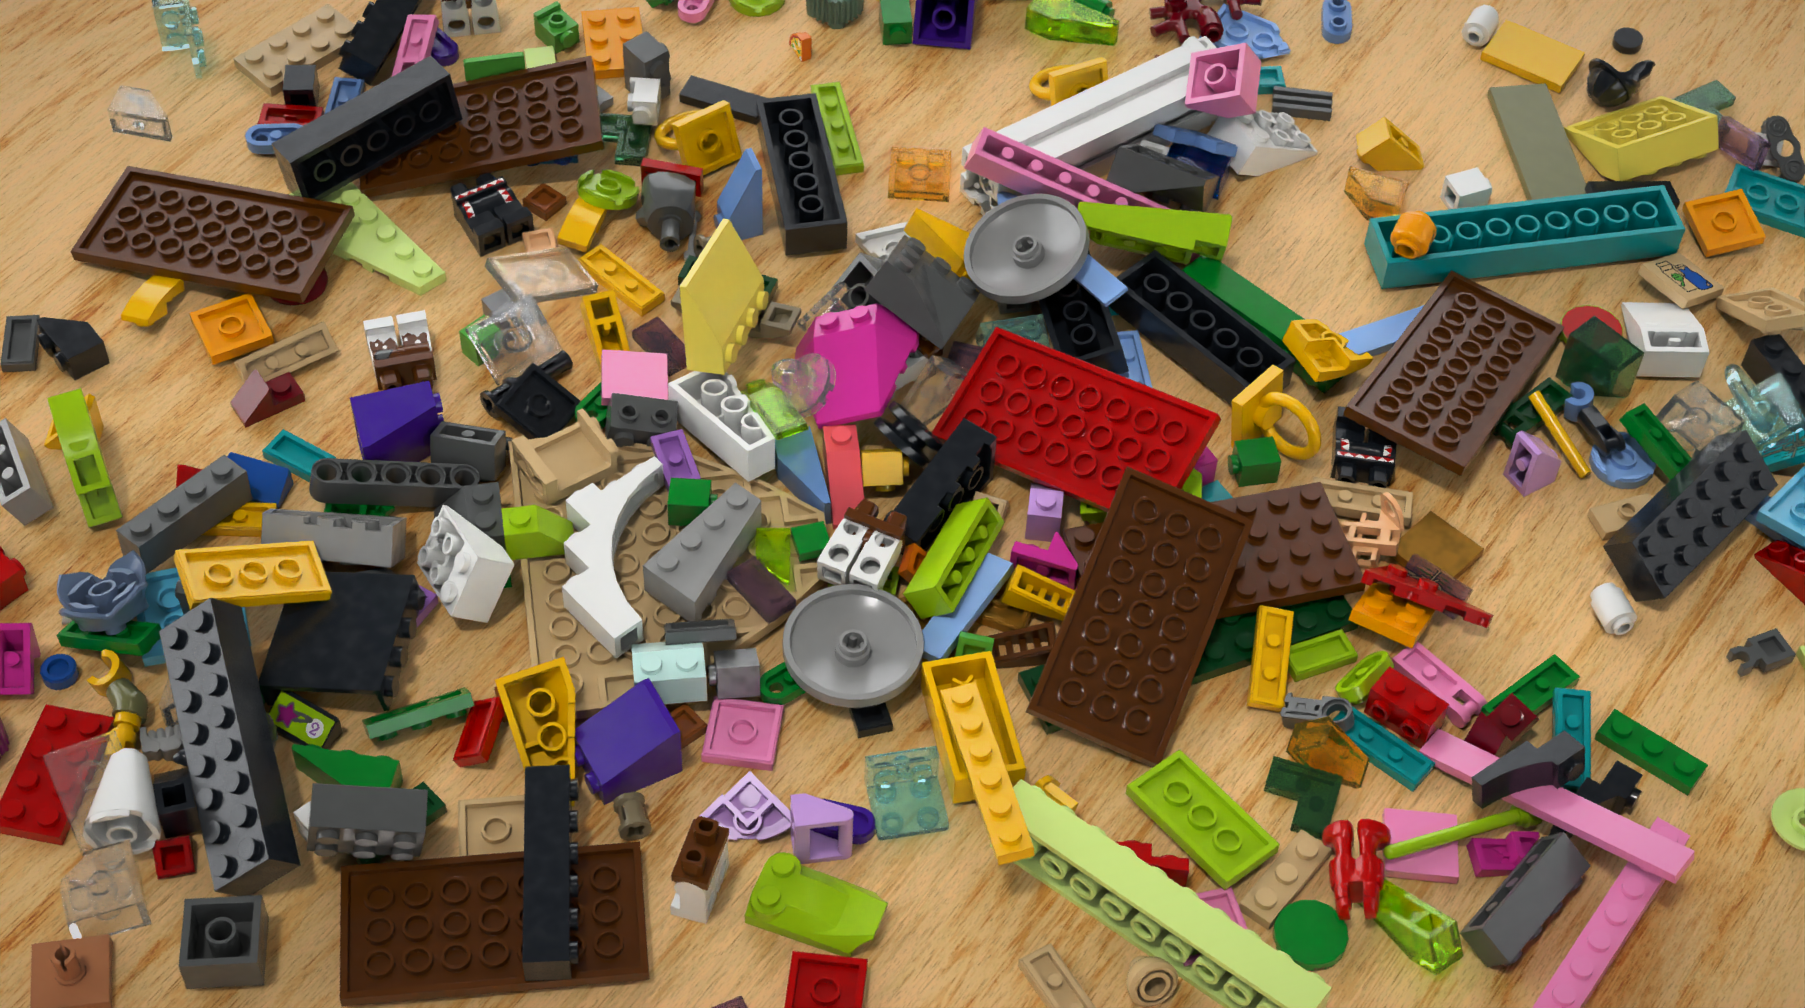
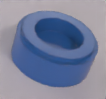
[40,654,79,690]

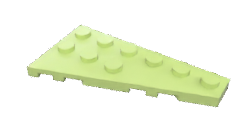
[289,182,446,296]

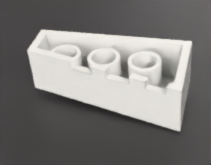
[668,371,775,482]

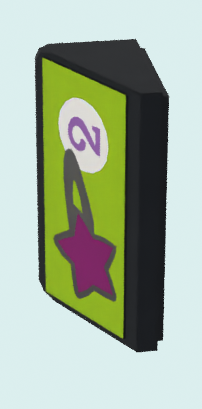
[268,690,342,749]

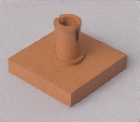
[30,934,112,1008]

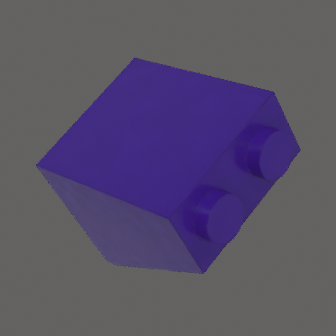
[913,0,977,49]
[350,381,444,462]
[575,678,683,805]

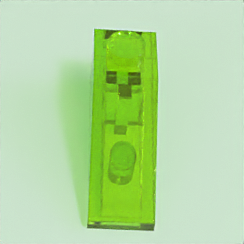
[1025,0,1120,46]
[740,379,809,440]
[1358,878,1464,975]

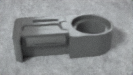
[1280,693,1355,734]

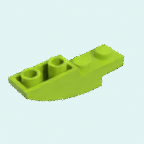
[47,388,123,528]

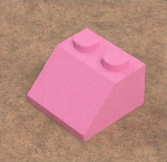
[1185,43,1261,118]

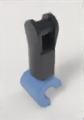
[1564,382,1626,457]

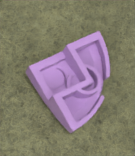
[700,771,791,841]

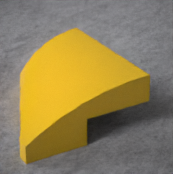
[1282,319,1373,382]

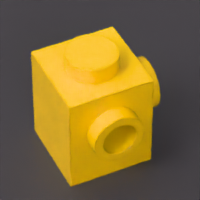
[860,448,909,491]

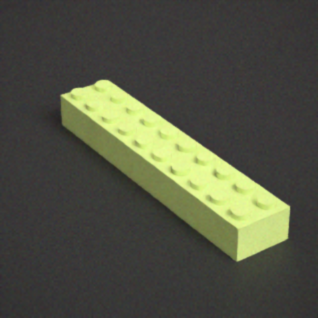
[990,779,1332,1008]

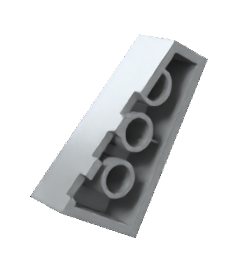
[643,483,762,622]
[261,508,407,568]

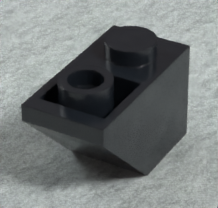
[37,317,110,380]
[153,767,202,839]

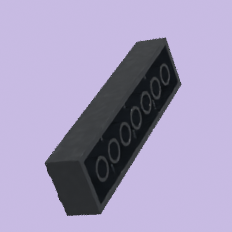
[159,598,301,896]

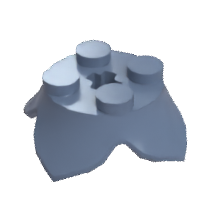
[57,550,149,635]

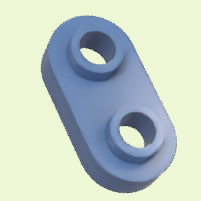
[1321,0,1352,44]
[245,123,302,154]

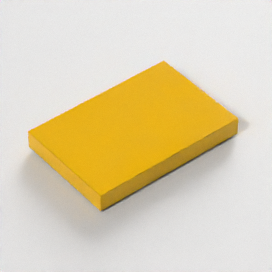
[1480,19,1585,93]

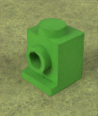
[533,1,580,54]

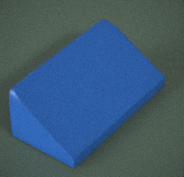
[227,452,293,509]

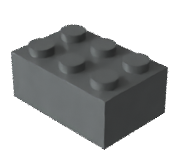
[307,783,428,861]

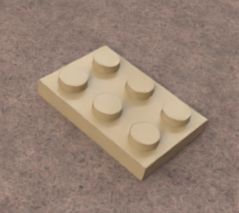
[1716,287,1805,335]

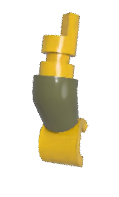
[86,649,148,761]

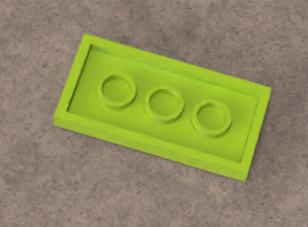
[1125,749,1280,890]

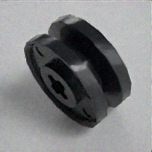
[874,401,943,469]

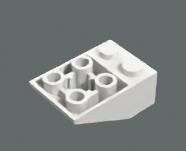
[1207,110,1318,176]
[1621,302,1710,378]
[417,505,515,623]

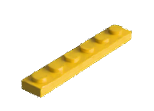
[941,682,1035,866]

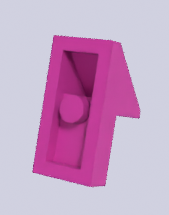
[1010,532,1078,590]
[0,623,41,695]

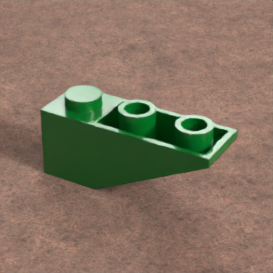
[291,744,403,788]

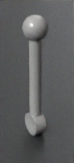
[684,210,701,262]

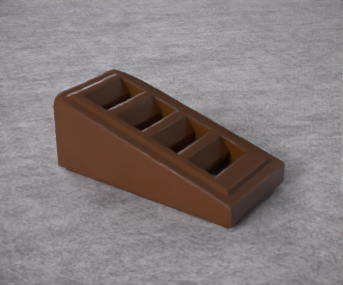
[986,621,1057,669]

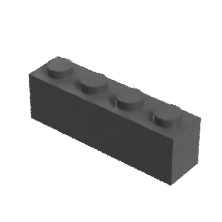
[116,455,252,574]
[1460,832,1591,967]

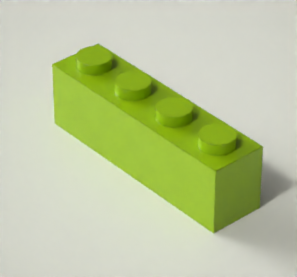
[903,497,1005,619]

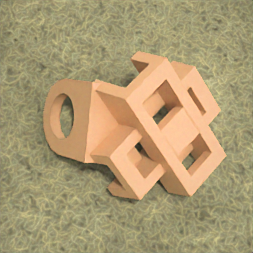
[1341,492,1405,569]

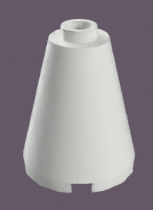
[83,748,161,856]

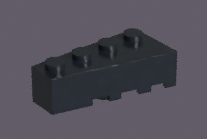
[883,418,997,555]

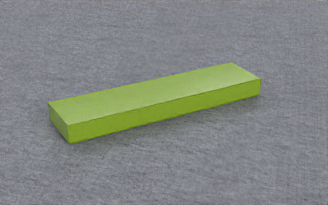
[811,82,864,176]

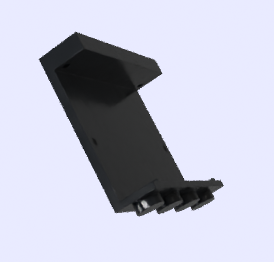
[258,572,425,711]

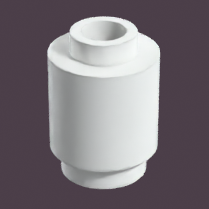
[1462,5,1499,46]
[1590,583,1637,635]

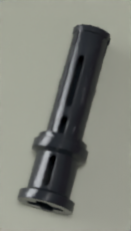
[480,350,573,418]

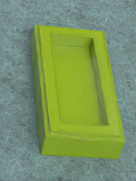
[1288,629,1358,682]

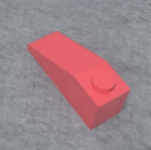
[822,424,864,529]

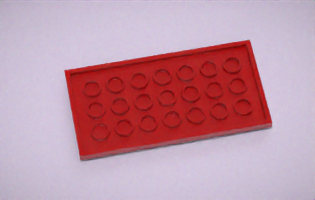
[932,327,1221,512]

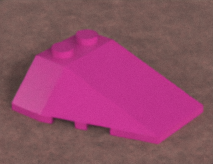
[794,303,919,429]

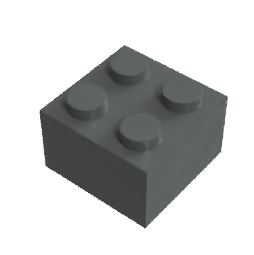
[179,895,269,989]

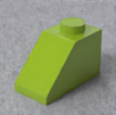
[501,505,574,560]

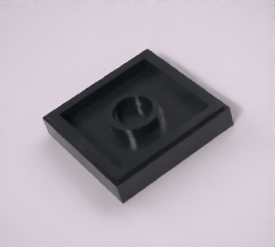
[492,362,581,439]

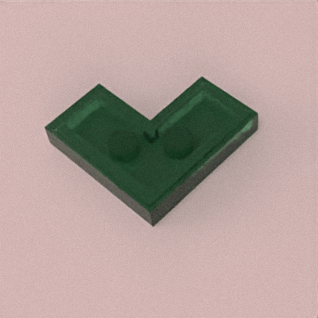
[1672,79,1736,138]
[600,113,653,167]
[1264,756,1343,840]

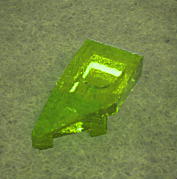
[756,528,790,585]

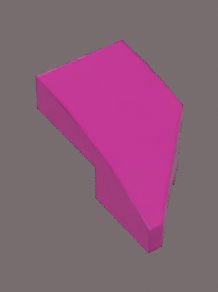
[1466,831,1540,877]

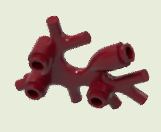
[1149,0,1262,44]

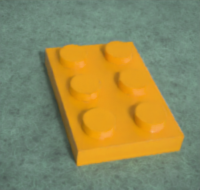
[581,7,643,79]

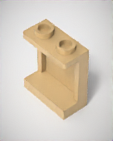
[512,408,619,506]

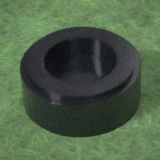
[1612,27,1643,55]

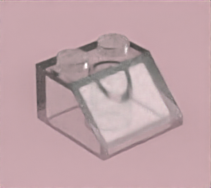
[465,294,563,385]

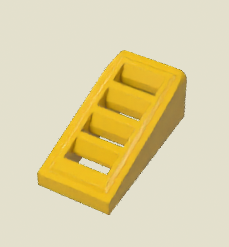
[1001,564,1075,621]

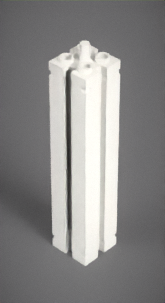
[960,39,1219,216]

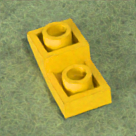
[557,196,608,253]
[121,275,185,327]

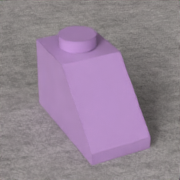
[1503,430,1561,497]
[1025,483,1064,542]

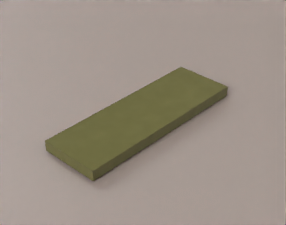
[1487,83,1586,200]

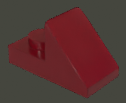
[230,369,305,428]
[1464,693,1539,758]

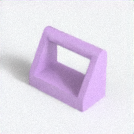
[790,793,853,864]

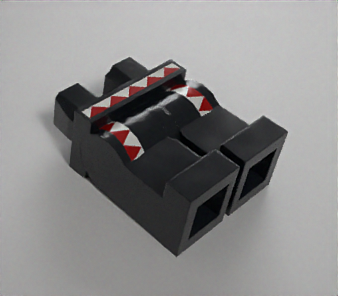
[450,173,534,257]
[1330,406,1397,488]

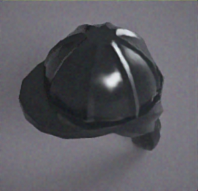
[1587,58,1656,107]

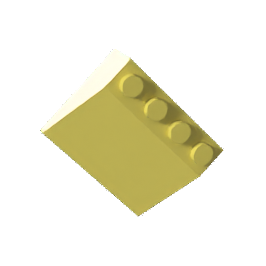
[1564,96,1719,181]
[680,219,769,375]

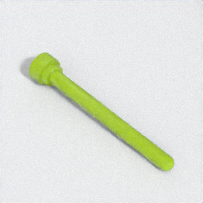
[1383,805,1543,860]

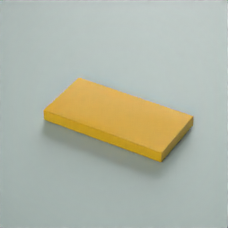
[174,541,332,610]

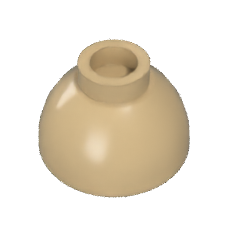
[1126,956,1178,1007]

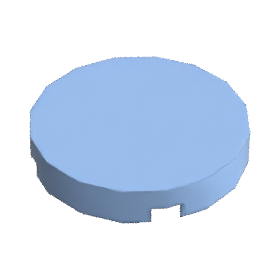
[1589,432,1656,489]

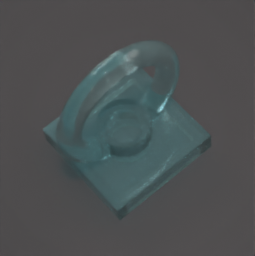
[1722,364,1805,453]

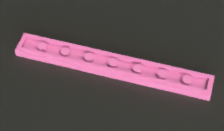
[1419,728,1695,884]

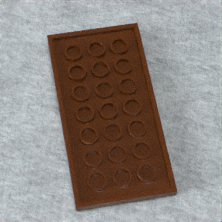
[359,56,605,198]
[71,166,355,303]
[1343,270,1565,476]
[1026,467,1254,767]
[1063,482,1366,619]
[340,842,649,1007]

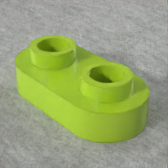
[1335,651,1394,705]

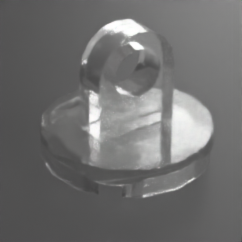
[797,281,851,332]
[771,353,836,418]

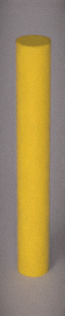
[1528,390,1592,479]

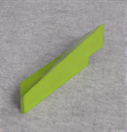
[1077,202,1232,265]

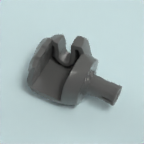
[636,172,696,252]

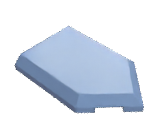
[1199,4,1290,59]

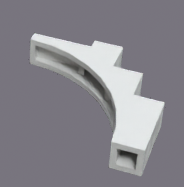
[562,456,664,658]

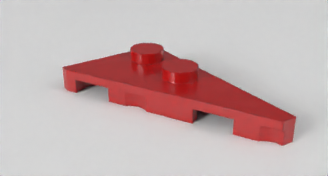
[1360,563,1494,628]

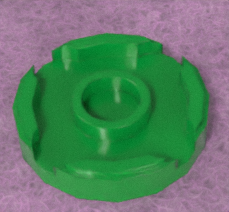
[1273,900,1348,971]

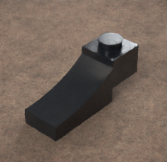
[1472,730,1585,809]
[1549,760,1643,839]

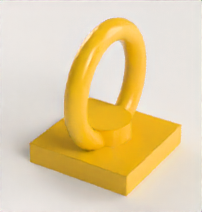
[1029,57,1109,106]
[654,100,742,175]
[1231,365,1322,460]

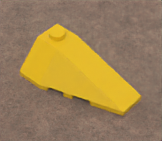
[495,656,575,807]

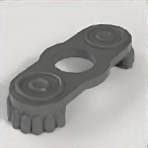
[1761,115,1805,183]

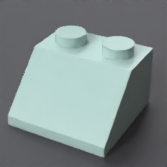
[631,642,707,704]

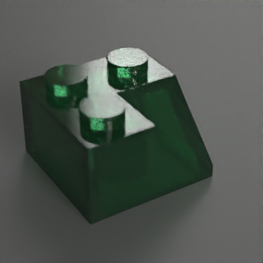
[1556,316,1644,398]

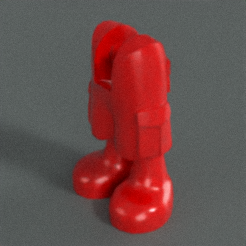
[1322,819,1391,920]

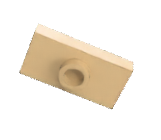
[1587,493,1652,540]

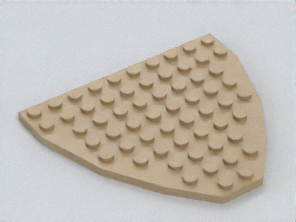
[508,437,828,719]

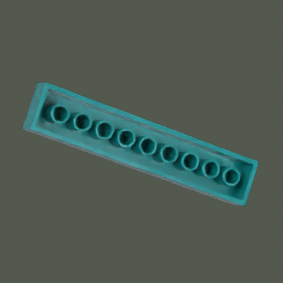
[1364,185,1685,289]

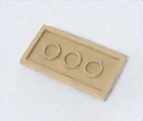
[233,4,355,97]

